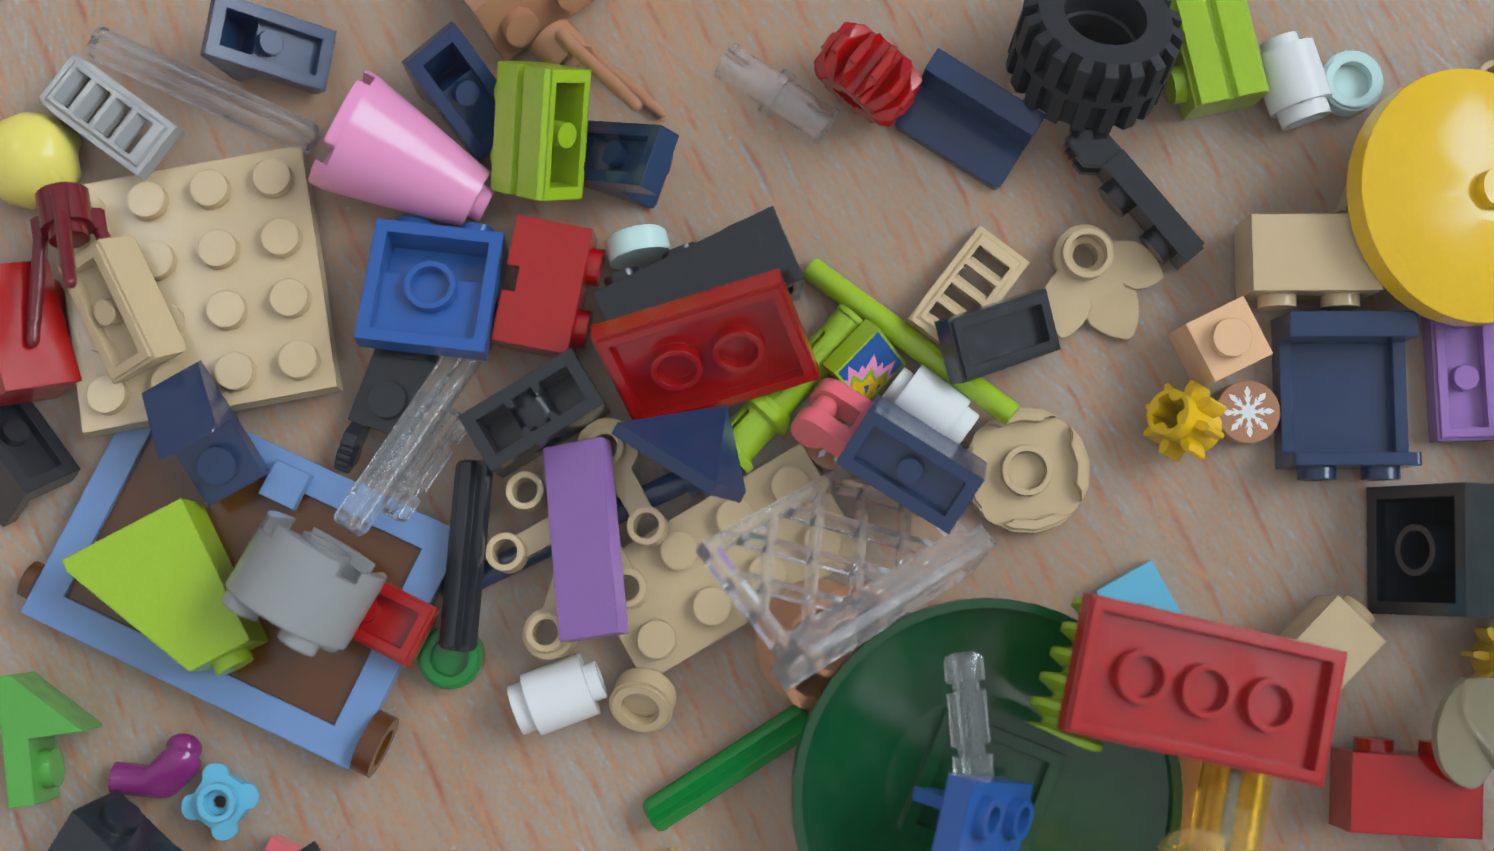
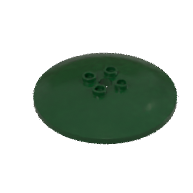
[790,597,1183,851]

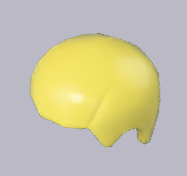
[0,112,83,210]

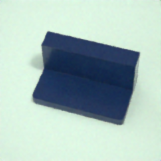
[894,48,1045,190]
[835,394,987,534]

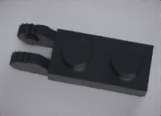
[1063,127,1205,270]
[334,348,445,487]

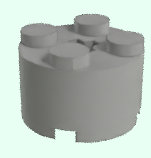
[221,511,387,656]

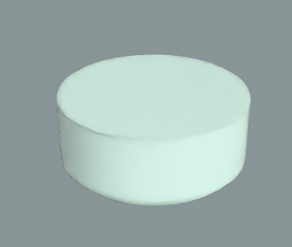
[1323,50,1383,117]
[605,224,671,270]

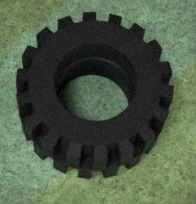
[1006,0,1184,133]

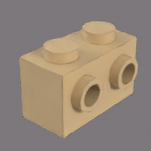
[1234,213,1383,311]

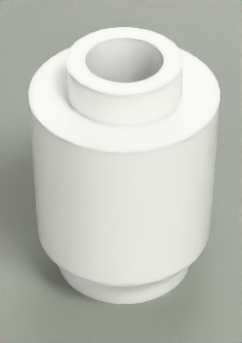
[1260,31,1333,131]
[882,364,980,444]
[507,653,608,736]

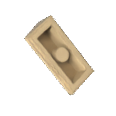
[58,235,187,384]

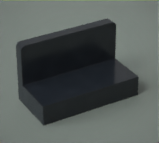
[0,402,81,527]

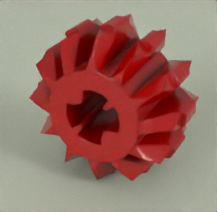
[813,22,922,127]

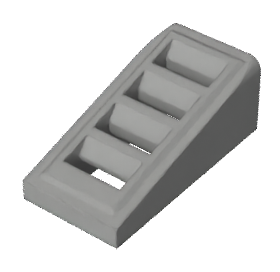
[38,54,184,181]

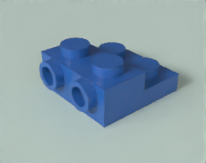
[354,215,509,361]

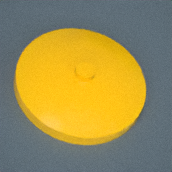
[1346,69,1494,327]

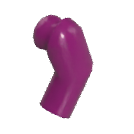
[108,733,202,799]

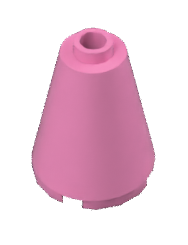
[308,70,495,227]

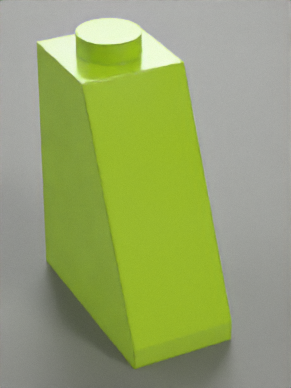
[62,498,269,677]

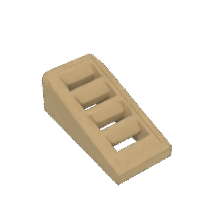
[906,225,1030,346]

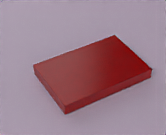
[591,268,820,420]

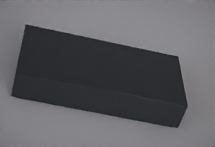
[934,288,1060,384]

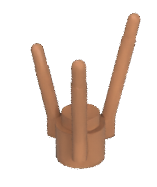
[531,19,666,119]

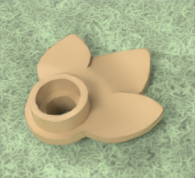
[1044,224,1164,340]

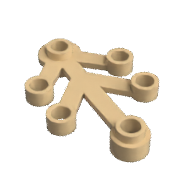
[486,418,669,662]

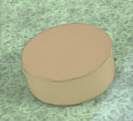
[609,668,677,733]

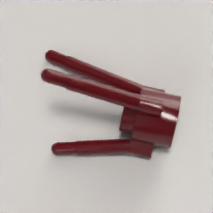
[26,182,111,347]

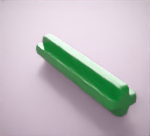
[642,704,808,831]

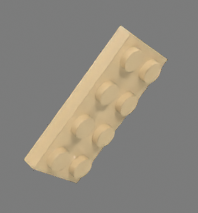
[618,444,866,674]

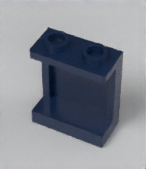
[1271,311,1422,481]

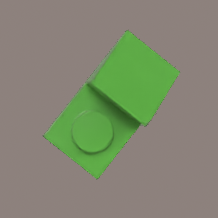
[0,671,102,809]

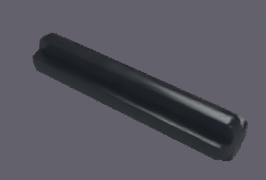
[439,459,493,652]

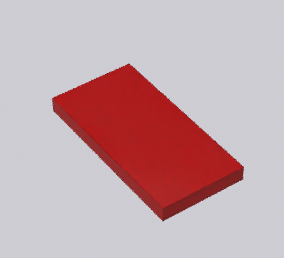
[1056,593,1348,787]

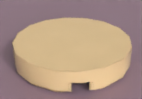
[966,408,1090,534]

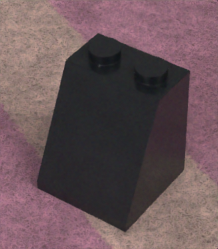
[1366,482,1494,618]

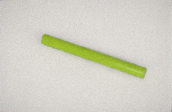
[803,257,1021,426]

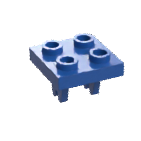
[912,774,1034,851]

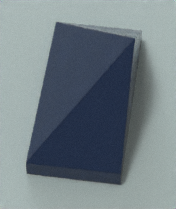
[612,405,746,503]

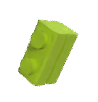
[1164,0,1269,121]
[490,61,592,201]

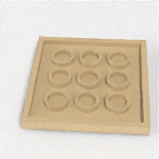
[65,145,343,437]

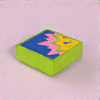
[822,319,906,400]

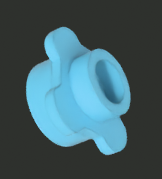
[181,762,260,841]

